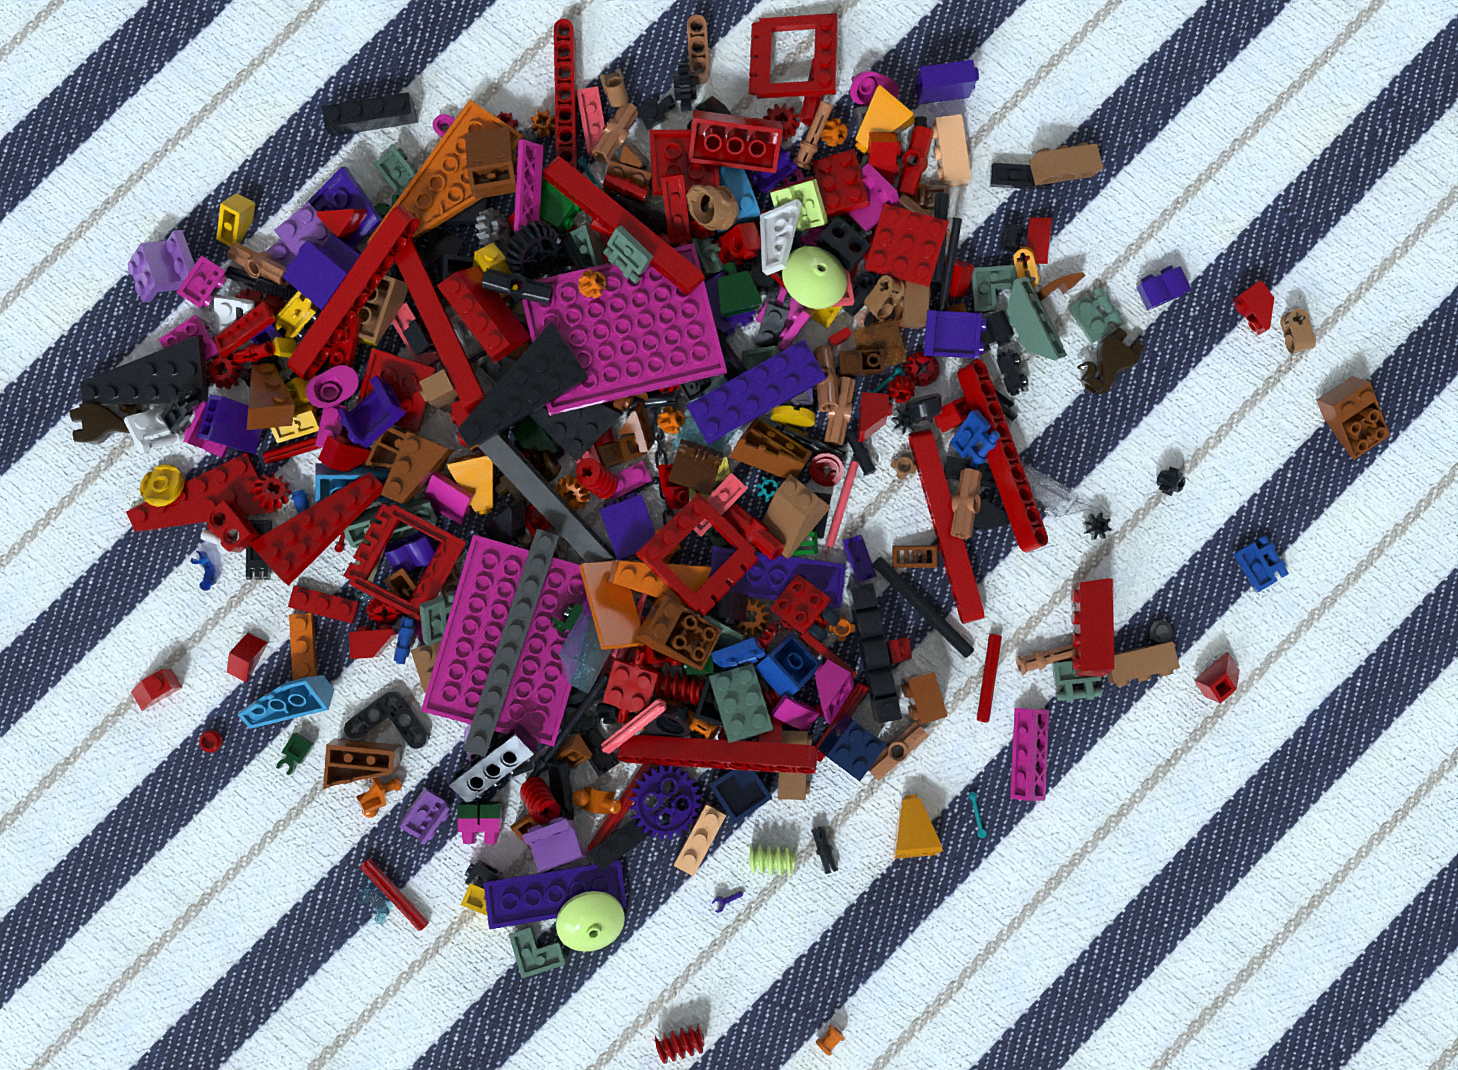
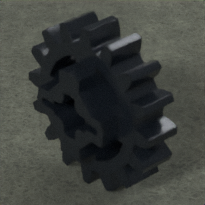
[673,61,697,112]

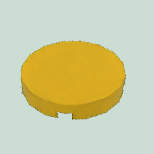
[771,405,816,428]
[139,464,185,507]

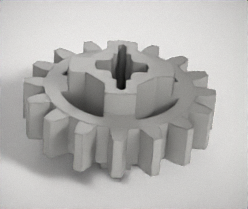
[475,208,512,254]

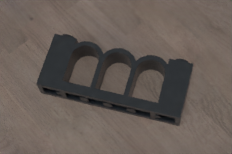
[846,583,902,724]

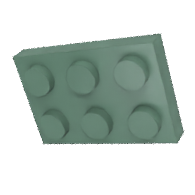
[709,664,773,743]

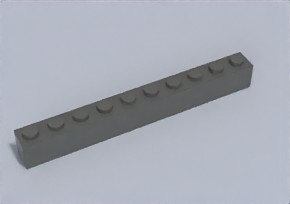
[463,529,559,757]

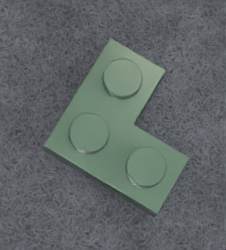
[971,265,1016,313]
[509,926,566,978]

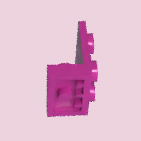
[847,163,900,232]
[176,255,227,308]
[756,285,815,350]
[158,315,219,362]
[184,401,230,459]

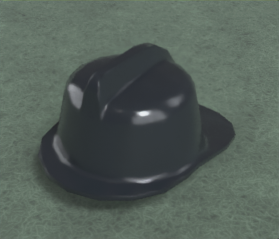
[906,393,943,423]
[643,704,691,737]

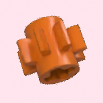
[530,109,555,138]
[821,118,848,147]
[578,269,606,299]
[658,406,685,434]

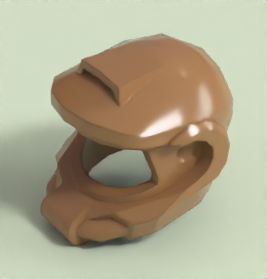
[686,184,739,231]

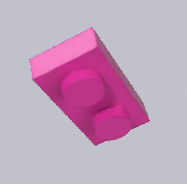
[315,405,349,448]
[611,461,652,501]

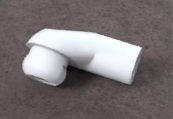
[201,530,230,553]

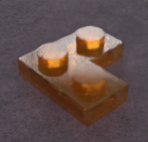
[853,318,907,367]

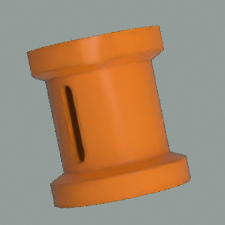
[816,1024,846,1056]

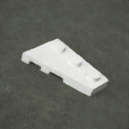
[760,199,802,275]

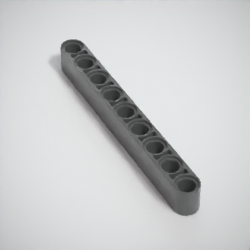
[478,432,616,563]

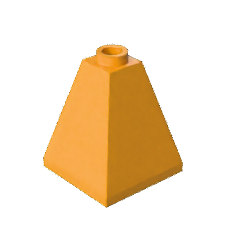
[855,85,915,154]
[447,452,497,514]
[892,794,943,859]

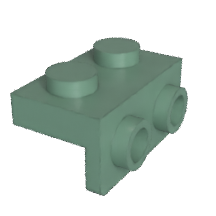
[373,144,418,197]

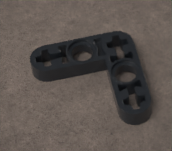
[344,692,429,749]

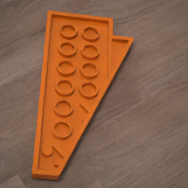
[367,100,525,244]

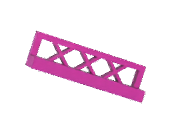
[514,139,543,232]
[1010,708,1049,801]

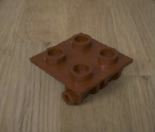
[668,439,723,495]

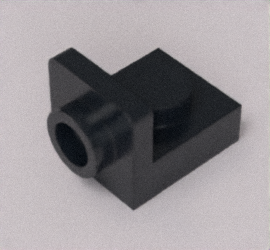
[465,859,503,885]

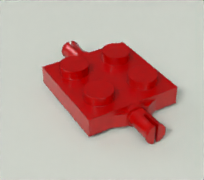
[602,649,659,724]

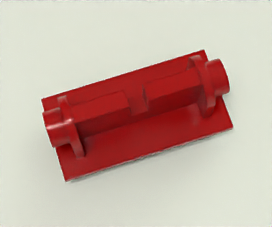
[235,289,286,317]

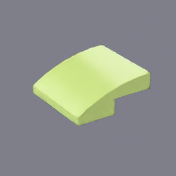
[770,179,828,231]

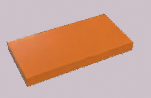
[579,561,644,650]

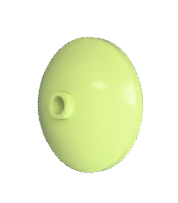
[782,246,847,309]
[556,891,625,952]

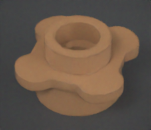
[890,454,917,480]

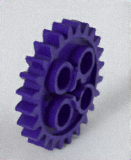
[628,765,702,840]

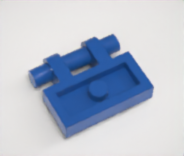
[950,410,1000,468]
[1233,535,1289,592]
[393,615,415,665]
[711,637,767,672]

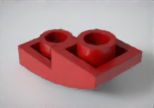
[1025,217,1052,264]
[658,464,689,509]

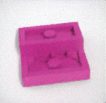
[424,471,474,526]

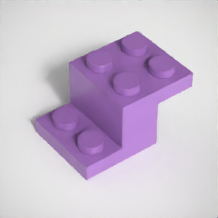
[266,202,333,267]
[128,230,195,303]
[522,817,589,872]

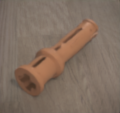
[792,101,834,170]
[1015,644,1075,675]

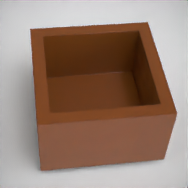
[901,671,948,724]

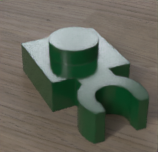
[276,732,315,775]

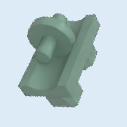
[689,237,724,277]

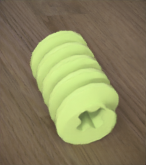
[749,844,796,876]

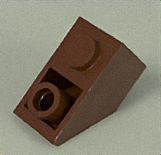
[837,349,885,378]

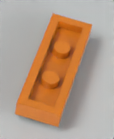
[289,613,317,680]

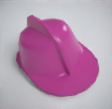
[850,70,899,106]
[306,365,359,408]

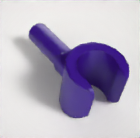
[711,891,743,913]

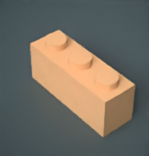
[930,114,971,187]
[674,802,726,877]

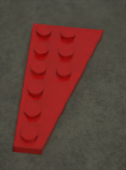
[126,453,277,532]
[249,472,384,586]

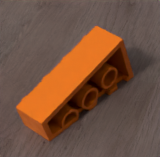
[608,559,712,611]

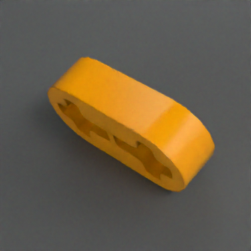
[1014,247,1040,288]

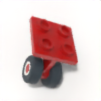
[770,575,840,642]

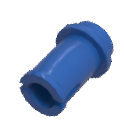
[290,489,310,514]

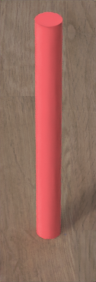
[825,461,859,548]

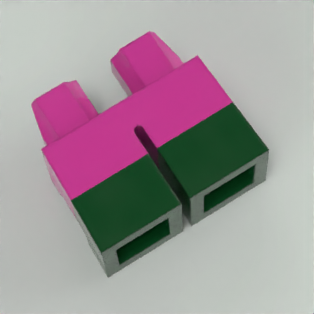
[457,801,504,844]

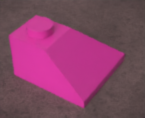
[815,659,854,724]

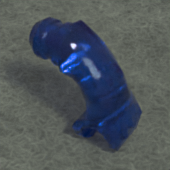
[190,551,217,591]

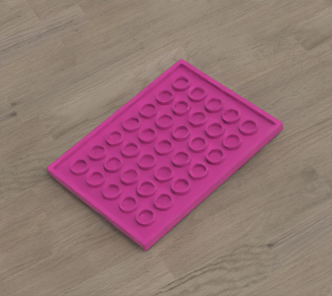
[518,243,727,415]
[421,534,592,746]

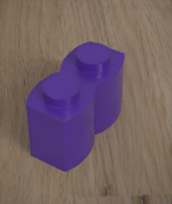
[1136,265,1192,311]
[384,531,436,574]

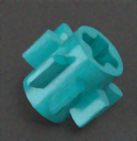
[756,475,782,503]

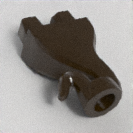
[1077,327,1144,395]
[70,402,142,445]
[494,445,561,507]

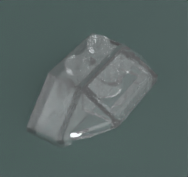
[1021,461,1097,519]

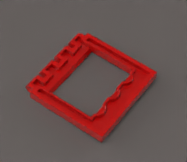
[748,13,838,99]
[636,493,758,615]
[343,503,466,621]

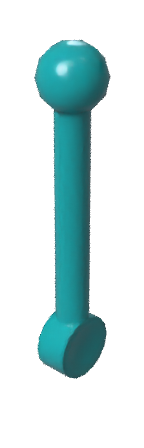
[578,157,603,191]
[868,367,904,393]
[968,791,986,838]

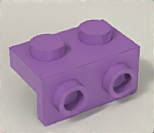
[398,787,451,845]

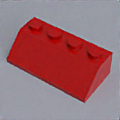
[688,110,783,173]
[437,266,531,364]
[1071,578,1115,677]

